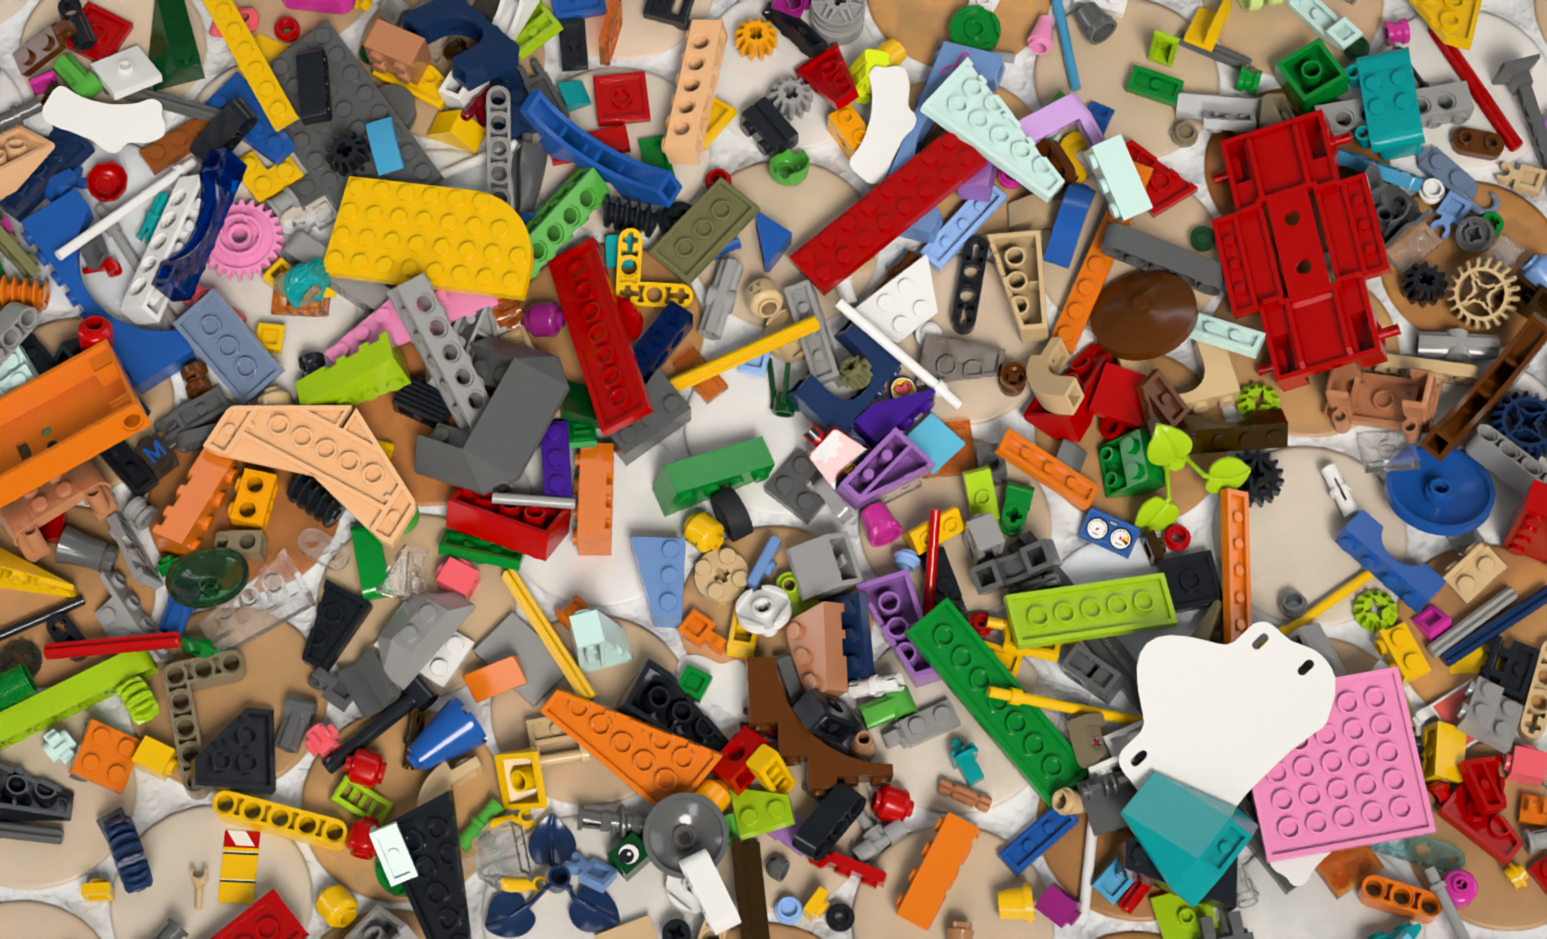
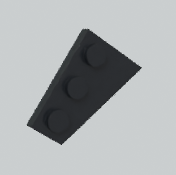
[302,579,373,673]

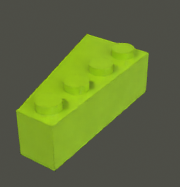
[295,331,412,406]

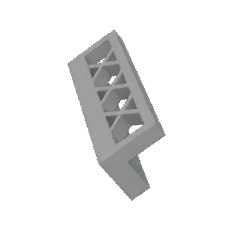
[784,279,844,388]

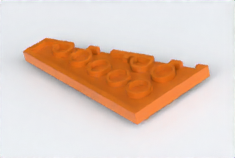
[540,688,724,806]

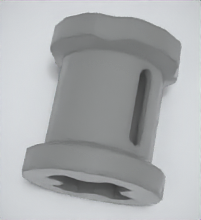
[265,186,300,220]
[1522,826,1547,855]

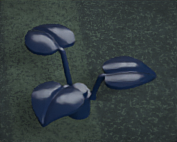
[485,813,620,938]

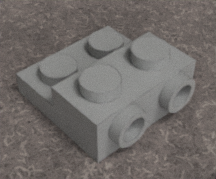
[1456,676,1524,754]

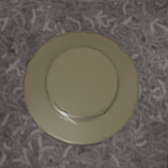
[1171,122,1198,148]

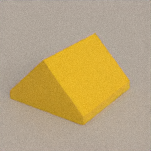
[494,746,548,810]

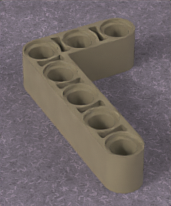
[163,650,247,800]

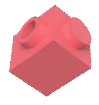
[435,557,481,600]
[1503,744,1547,787]

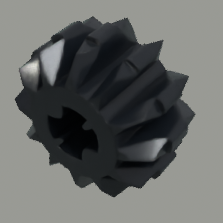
[325,131,371,177]
[1401,261,1448,308]

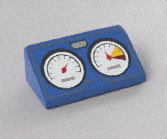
[1078,507,1141,559]

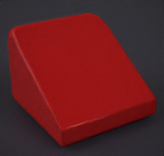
[39,512,68,543]

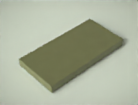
[648,177,760,286]

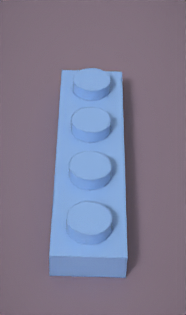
[919,186,1007,273]

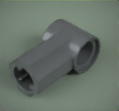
[274,694,318,754]

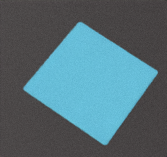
[906,413,965,475]

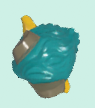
[274,258,337,308]

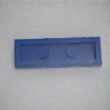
[997,807,1080,877]

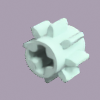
[41,728,77,764]

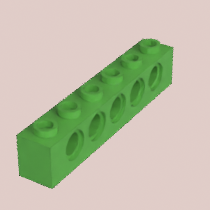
[525,167,611,280]

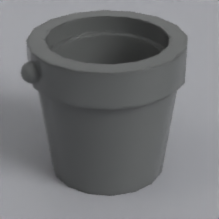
[1075,2,1117,45]

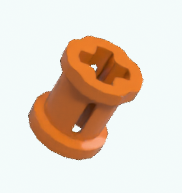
[554,594,591,631]

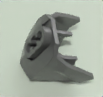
[1365,161,1432,251]

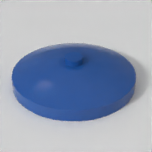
[1384,446,1496,536]

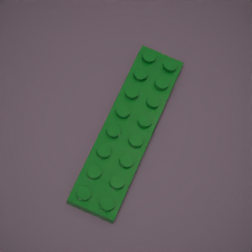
[904,597,1088,808]

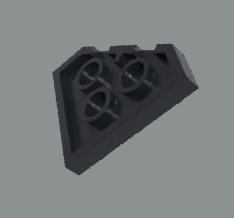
[191,708,276,794]

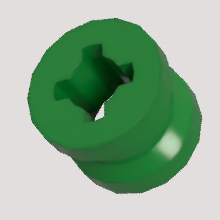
[1235,65,1263,96]

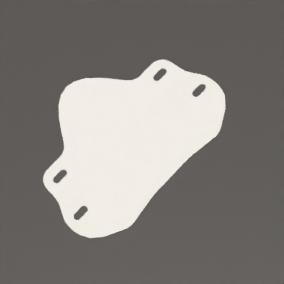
[1119,622,1336,807]

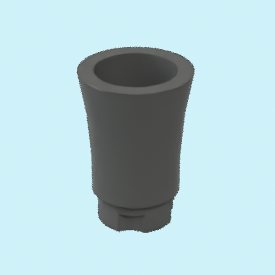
[55,526,119,572]

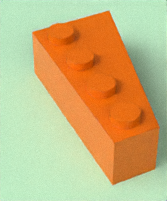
[152,448,239,563]

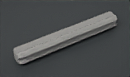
[1427,587,1518,658]

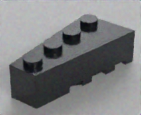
[1117,840,1238,913]

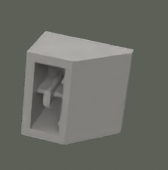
[786,531,864,602]

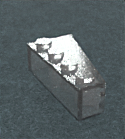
[199,548,316,652]

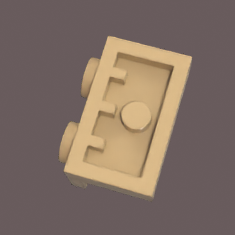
[1443,542,1509,604]

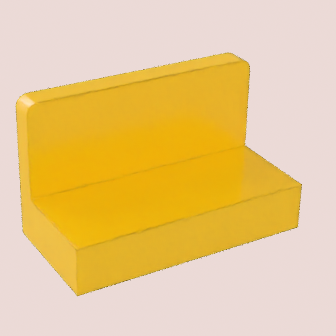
[1183,0,1233,52]
[1421,721,1466,783]

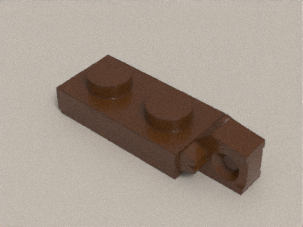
[13,19,77,77]

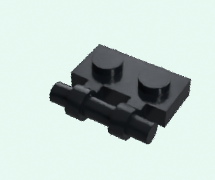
[1478,635,1541,703]

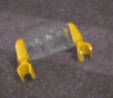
[462,809,546,895]

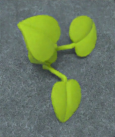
[1134,423,1251,533]

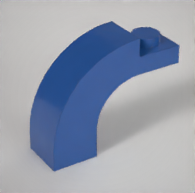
[1043,183,1096,269]

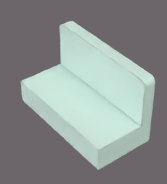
[369,821,418,886]

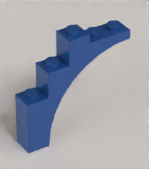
[519,89,682,208]

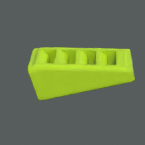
[1147,30,1180,68]
[329,775,394,825]

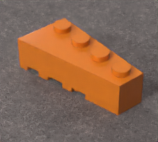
[573,443,614,556]
[894,812,981,931]

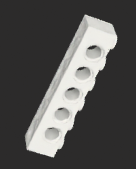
[119,174,218,325]

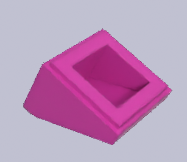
[28,70,58,96]
[1412,604,1453,643]

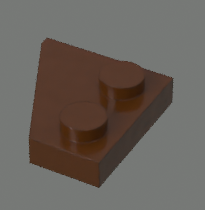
[1136,369,1190,440]

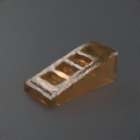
[271,289,331,317]

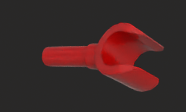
[82,257,122,277]

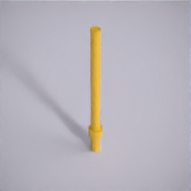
[1257,570,1375,649]
[987,686,1143,725]

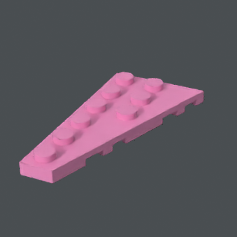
[324,290,499,364]

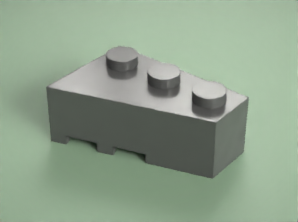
[609,368,691,466]

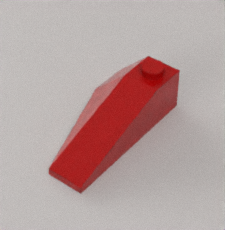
[1023,344,1113,442]

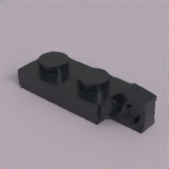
[762,1,828,58]

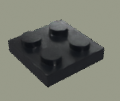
[1156,550,1223,614]

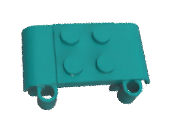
[1345,47,1425,161]

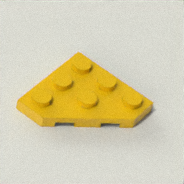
[1408,0,1482,51]

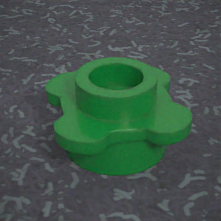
[155,554,183,578]

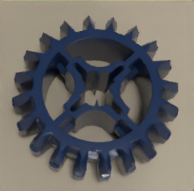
[1489,390,1547,461]
[104,815,153,894]

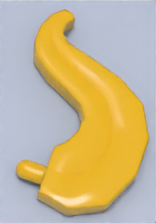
[1060,131,1087,184]

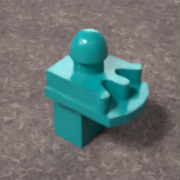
[950,738,984,787]

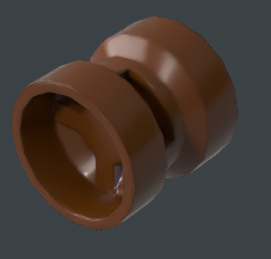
[180,362,213,399]
[999,362,1027,397]

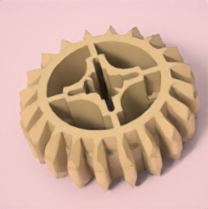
[1447,257,1520,329]

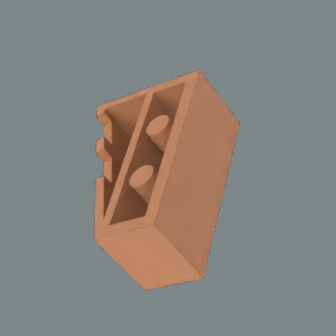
[783,601,848,698]

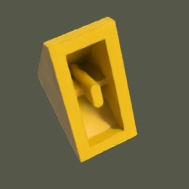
[428,109,486,154]

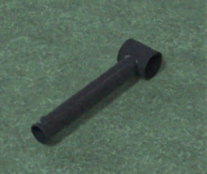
[321,674,439,775]

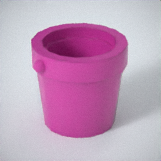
[860,502,903,547]

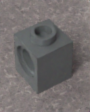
[974,443,1007,487]

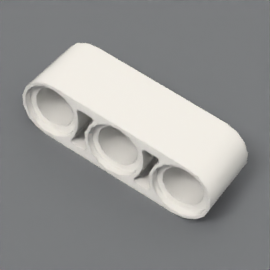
[679,848,741,936]

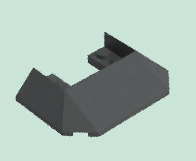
[414,336,570,495]

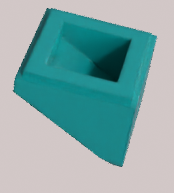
[557,81,592,112]
[605,234,633,268]

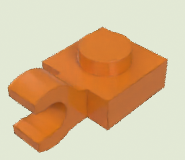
[677,609,727,655]

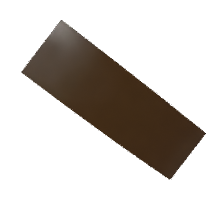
[1495,271,1547,321]

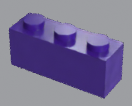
[541,421,572,509]

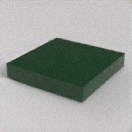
[559,380,600,429]

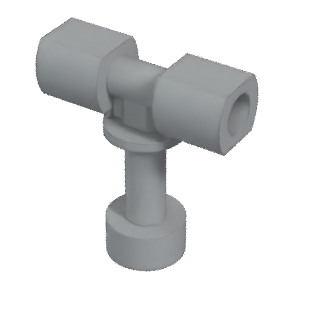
[852,810,908,864]

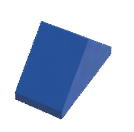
[755,213,792,273]

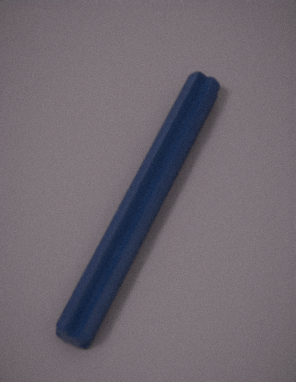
[1440,585,1547,667]

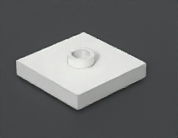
[90,45,163,100]

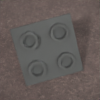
[1076,770,1138,836]

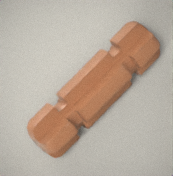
[937,778,992,813]

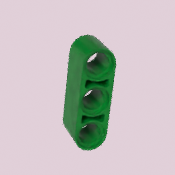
[350,524,392,601]

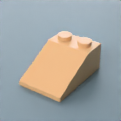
[0,125,55,200]

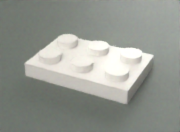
[374,601,475,691]

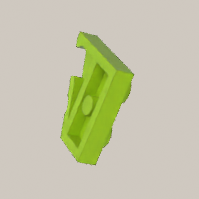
[515,0,563,60]
[729,789,796,840]

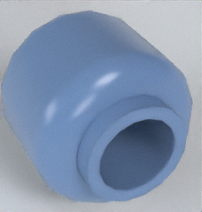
[1520,253,1547,288]

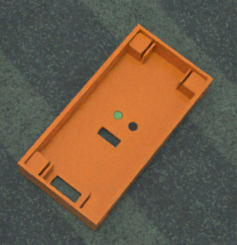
[0,338,151,509]

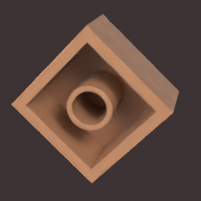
[363,19,432,86]

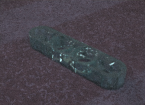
[1362,836,1465,874]

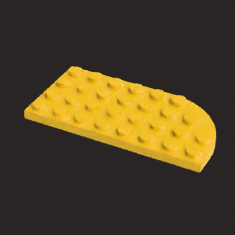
[323,176,534,301]

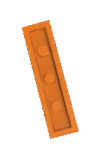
[994,428,1100,511]

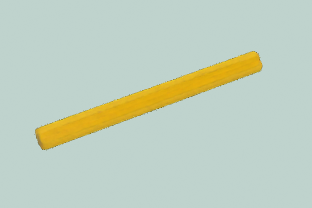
[669,315,820,392]
[501,569,596,701]

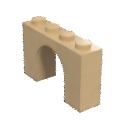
[1116,340,1241,425]

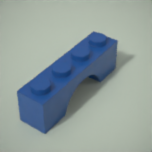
[1334,509,1447,614]

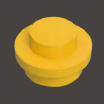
[1503,862,1529,889]

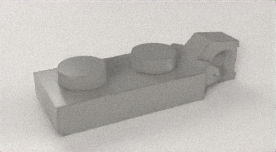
[882,699,961,750]

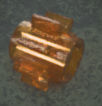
[492,298,524,332]

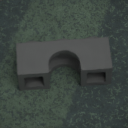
[969,538,1062,595]

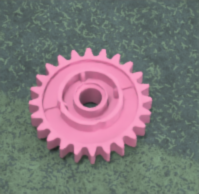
[197,199,285,282]

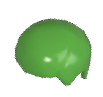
[768,148,810,186]

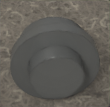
[1280,592,1308,619]

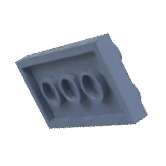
[173,288,286,405]

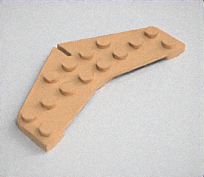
[203,405,416,549]

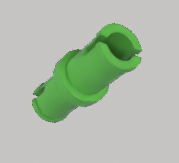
[459,798,505,853]

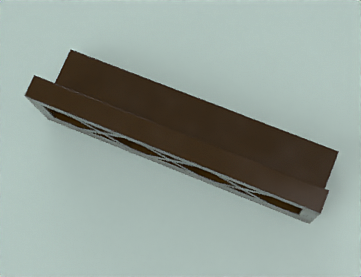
[731,838,770,939]

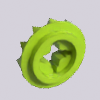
[1237,382,1280,419]
[1353,589,1398,633]

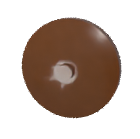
[1090,271,1199,361]

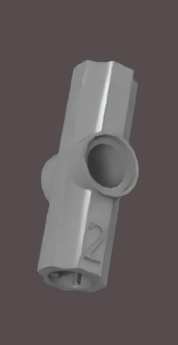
[698,258,743,341]
[1415,328,1500,363]

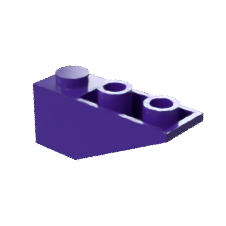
[853,389,936,450]

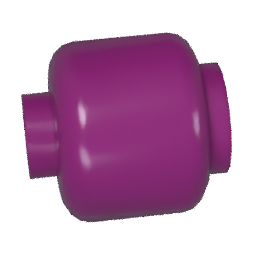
[524,302,566,337]

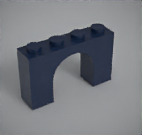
[403,0,520,91]
[785,318,902,434]

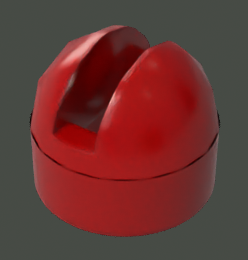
[1426,780,1451,806]

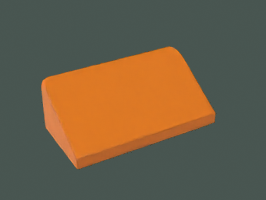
[463,655,528,703]

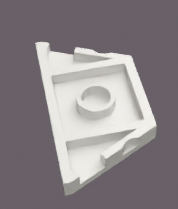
[844,254,938,344]

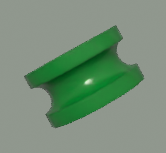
[1482,212,1504,238]

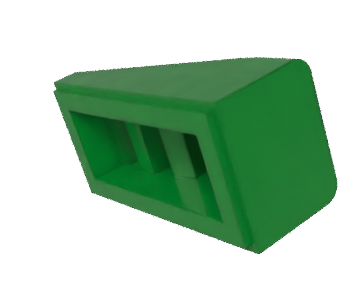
[568,420,597,449]

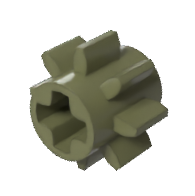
[838,355,873,390]

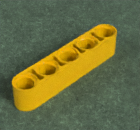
[212,790,348,851]

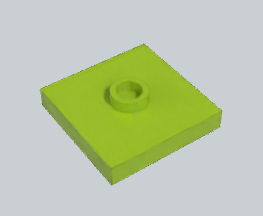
[1149,893,1221,939]

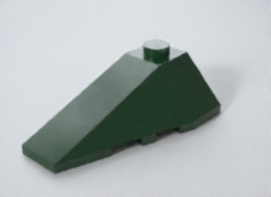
[148,0,205,91]

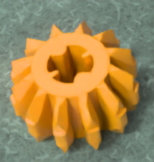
[734,16,778,62]

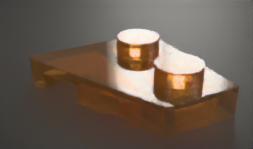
[1315,845,1384,900]

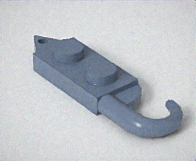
[1416,146,1500,217]

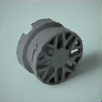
[1456,216,1496,254]

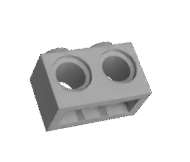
[963,512,1005,567]

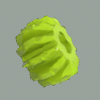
[116,676,160,725]

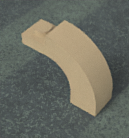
[1026,337,1085,415]
[417,756,483,807]

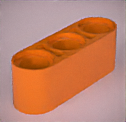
[1357,875,1443,924]

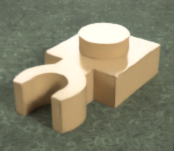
[1497,163,1547,197]

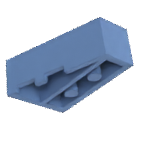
[630,536,686,628]

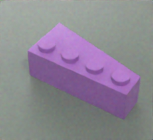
[855,568,942,688]

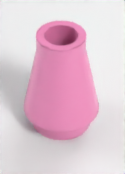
[1027,15,1053,55]

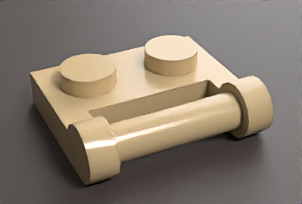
[526,717,590,770]

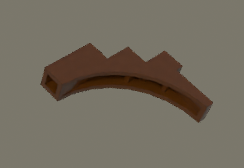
[1420,312,1547,462]
[746,657,893,799]

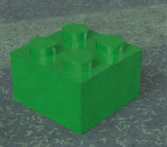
[1275,38,1349,115]

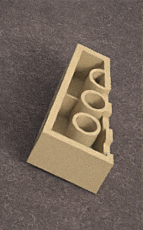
[987,230,1049,343]

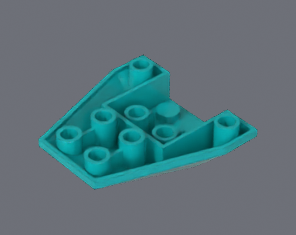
[1120,772,1258,908]

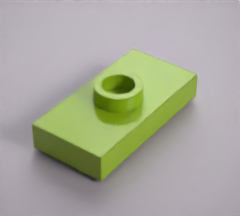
[962,466,1000,520]

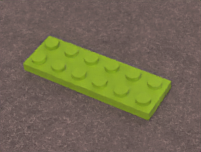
[1003,572,1178,650]

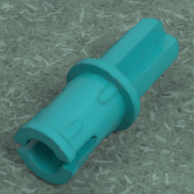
[135,192,170,244]

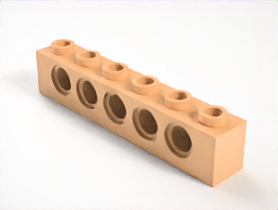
[661,19,728,164]

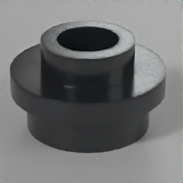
[826,903,855,932]

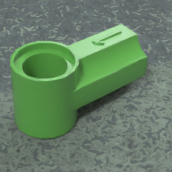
[52,53,104,100]
[858,685,918,730]

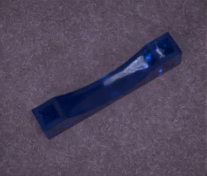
[151,148,247,302]

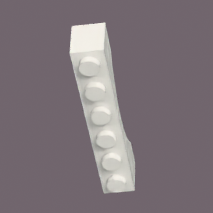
[438,0,540,111]

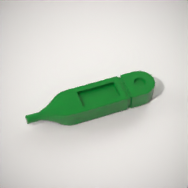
[181,634,220,658]

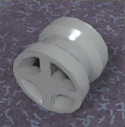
[122,496,158,531]

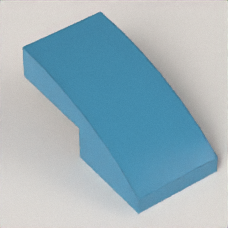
[365,116,406,176]

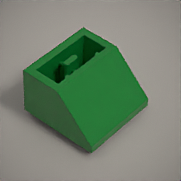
[1097,428,1165,499]

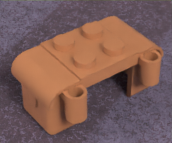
[1324,362,1443,444]
[0,459,119,563]

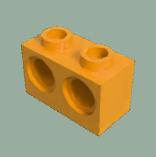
[228,468,280,534]

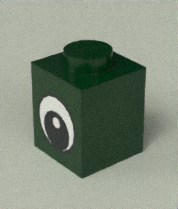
[607,832,650,882]

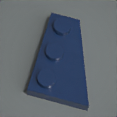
[821,592,875,679]

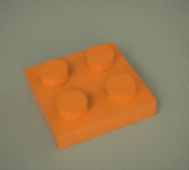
[68,719,142,794]

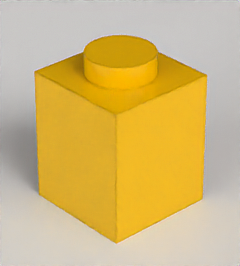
[131,735,179,782]

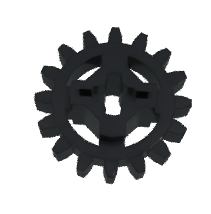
[1235,449,1284,508]

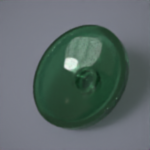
[165,547,250,609]

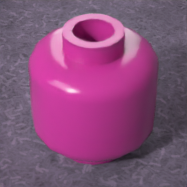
[1442,869,1478,910]

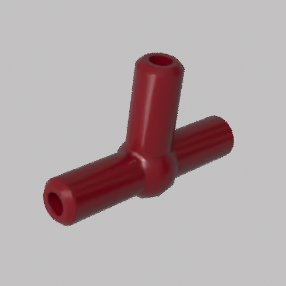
[461,84,493,127]

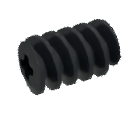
[602,194,660,238]
[286,474,346,528]

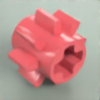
[305,722,340,758]

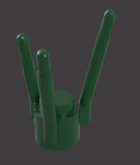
[767,358,810,418]

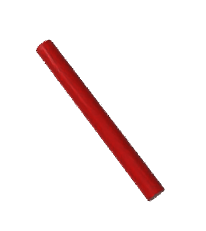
[923,509,941,617]

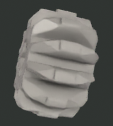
[768,75,813,121]

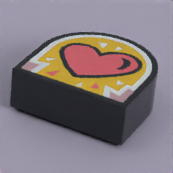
[889,376,918,399]

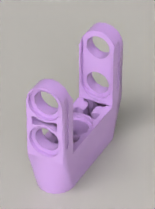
[1018,92,1106,152]

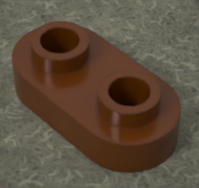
[1450,127,1504,161]
[1036,139,1076,186]

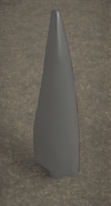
[511,133,548,215]

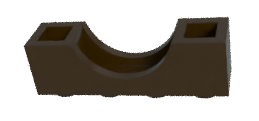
[1175,408,1288,455]

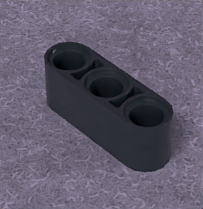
[296,48,332,126]
[190,98,258,171]
[792,783,867,862]

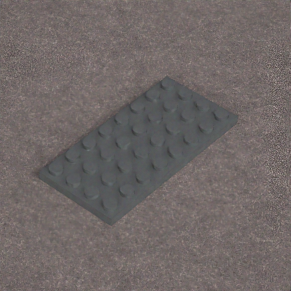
[246,20,444,214]

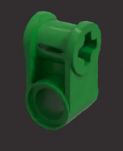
[999,481,1035,537]

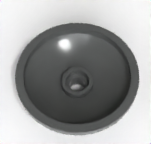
[643,793,729,879]

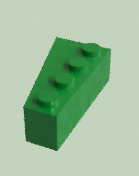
[652,436,775,517]

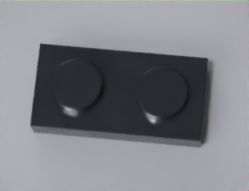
[559,19,589,72]

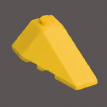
[0,547,78,598]

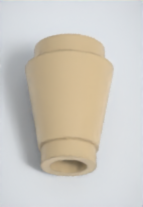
[1052,787,1086,816]

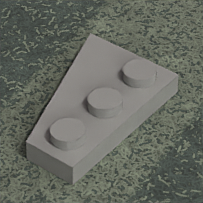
[106,512,164,591]

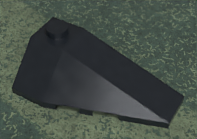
[614,659,729,752]
[0,759,74,821]

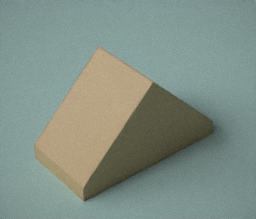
[1008,193,1061,230]

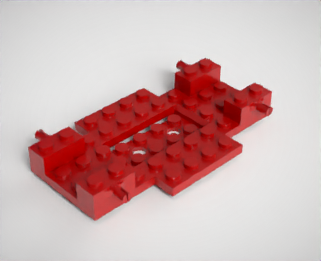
[1211,109,1401,392]

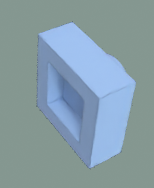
[739,344,771,378]

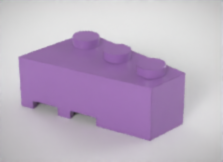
[835,427,936,510]

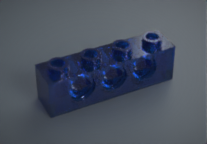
[633,300,693,385]

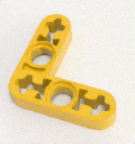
[615,228,694,310]

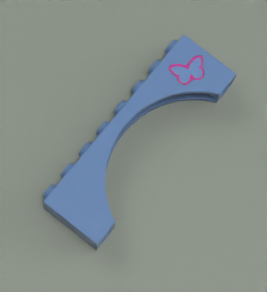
[887,41,1006,244]

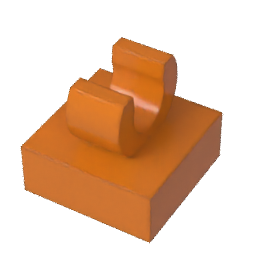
[1517,794,1547,829]

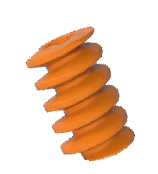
[0,274,50,313]

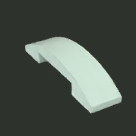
[1284,0,1363,50]

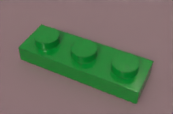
[438,530,525,571]

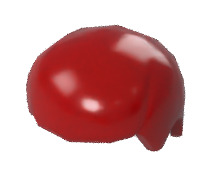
[86,161,128,202]

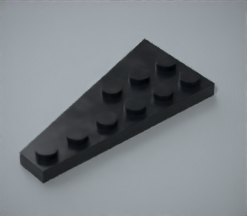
[379,790,472,939]

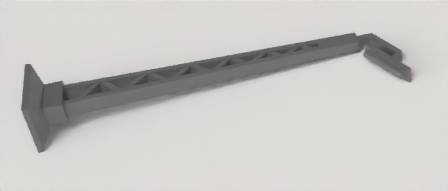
[1491,54,1547,178]

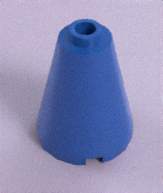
[406,697,487,771]

